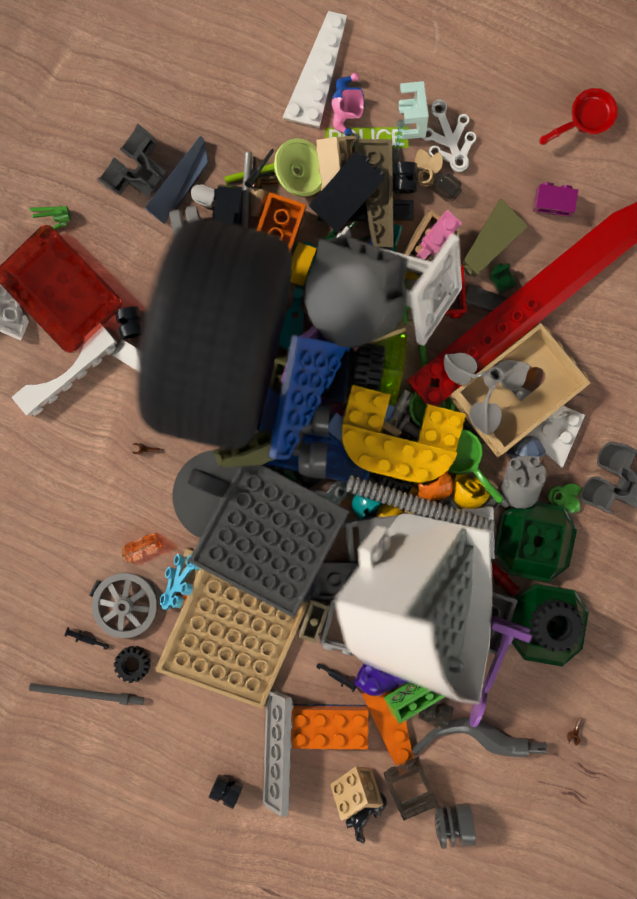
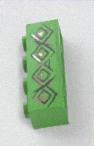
[384,683,446,724]

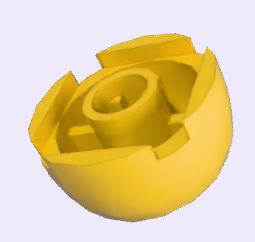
[451,473,490,509]

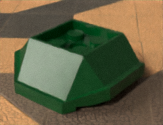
[495,502,577,583]
[511,583,589,667]

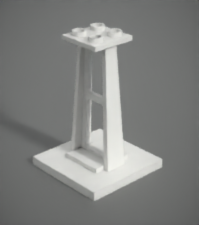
[337,226,462,346]

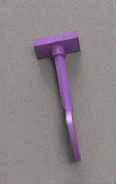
[470,616,532,728]

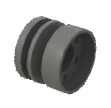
[435,803,475,849]

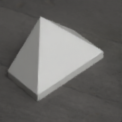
[112,339,140,371]

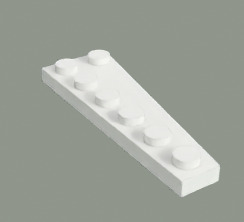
[283,11,347,129]

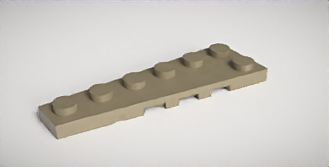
[354,139,393,250]

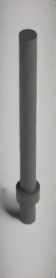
[29,683,144,705]

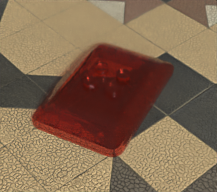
[0,225,122,353]

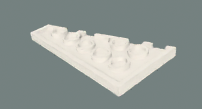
[478,370,585,468]

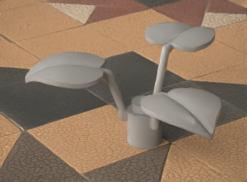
[444,353,530,435]

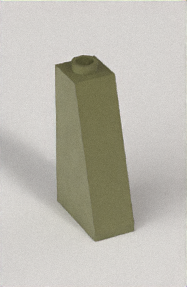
[462,198,528,277]

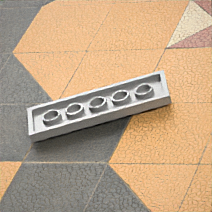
[263,689,293,817]

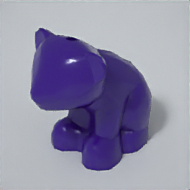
[354,663,411,696]

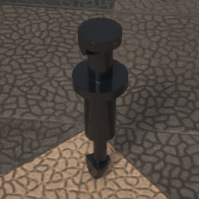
[64,627,109,650]
[316,663,357,692]

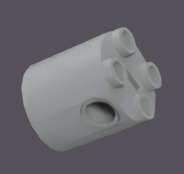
[501,456,547,508]

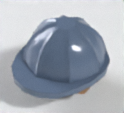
[507,436,546,463]

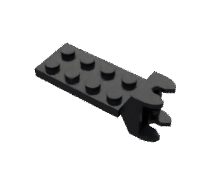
[303,560,360,602]

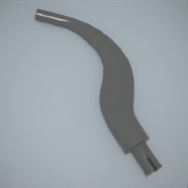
[412,718,547,757]

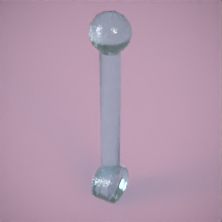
[392,120,405,160]

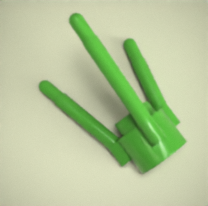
[29,205,71,241]

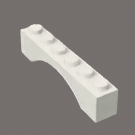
[11,323,119,416]

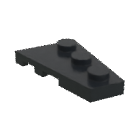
[320,347,354,405]

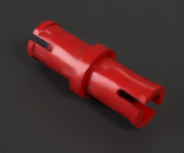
[491,561,520,596]

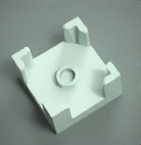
[398,81,429,140]

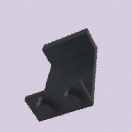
[309,152,385,233]

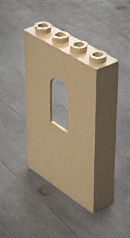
[449,323,590,457]

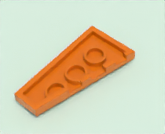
[361,687,414,765]

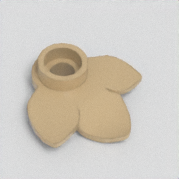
[414,149,443,187]

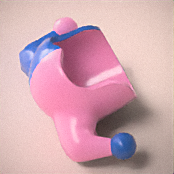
[332,73,364,136]

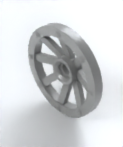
[92,572,158,638]

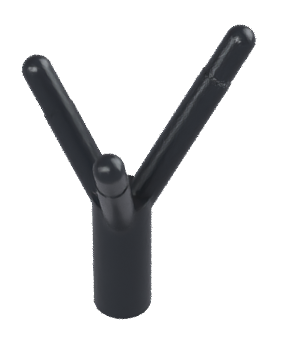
[245,149,275,188]

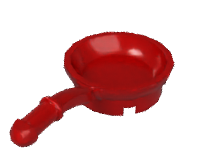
[539,88,618,145]

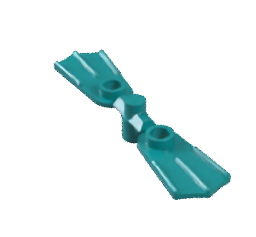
[279,241,318,351]

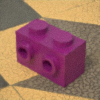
[533,182,579,217]

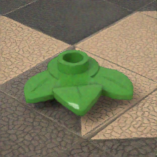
[547,483,582,513]

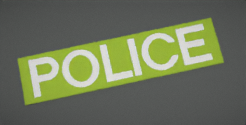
[325,127,408,148]

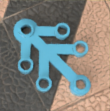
[160,554,201,610]

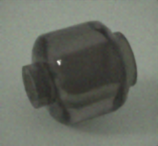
[433,172,463,202]

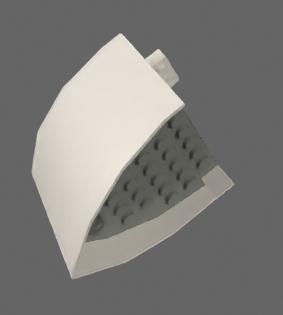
[336,513,493,704]

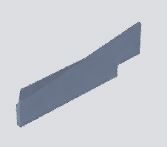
[145,136,209,224]

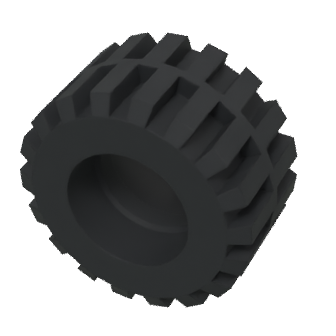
[352,343,385,391]
[529,599,584,653]

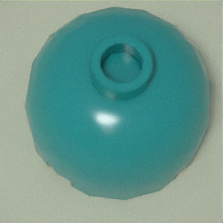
[352,493,382,520]

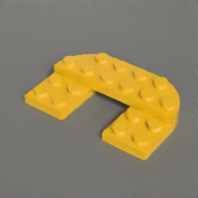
[341,385,466,482]

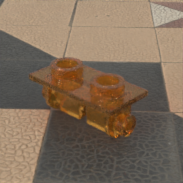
[122,533,163,563]

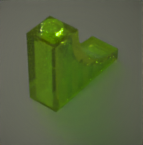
[378,334,408,406]

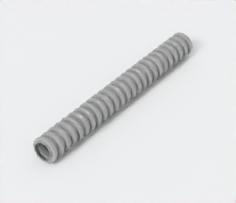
[346,475,495,535]

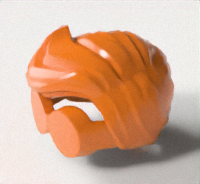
[418,471,453,502]

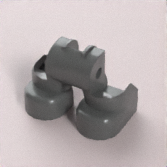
[97,124,166,197]
[291,404,330,479]
[580,442,637,514]

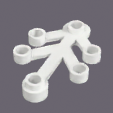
[423,99,476,172]

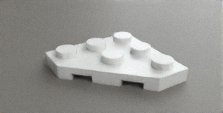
[0,270,29,340]

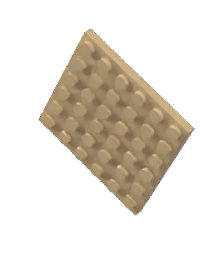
[156,569,309,709]

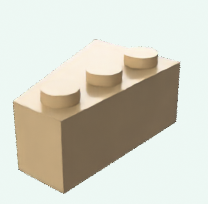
[316,136,356,191]
[402,211,463,261]

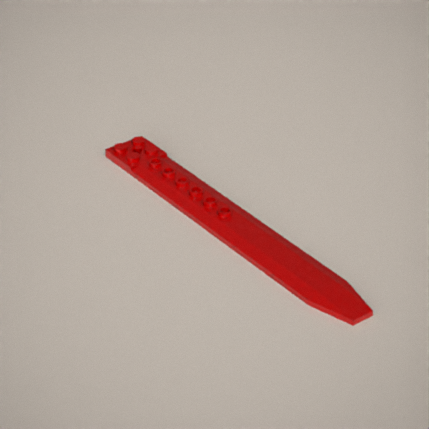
[407,202,637,406]

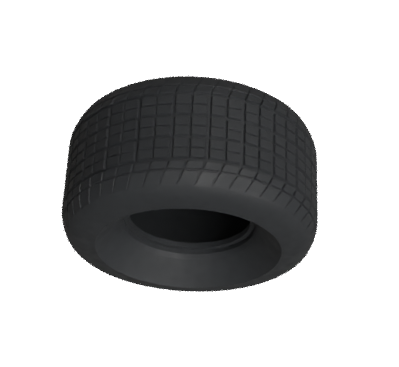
[137,218,292,449]

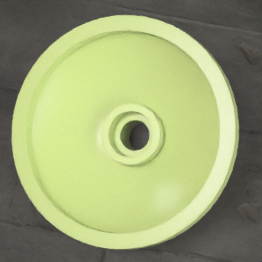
[274,138,322,197]

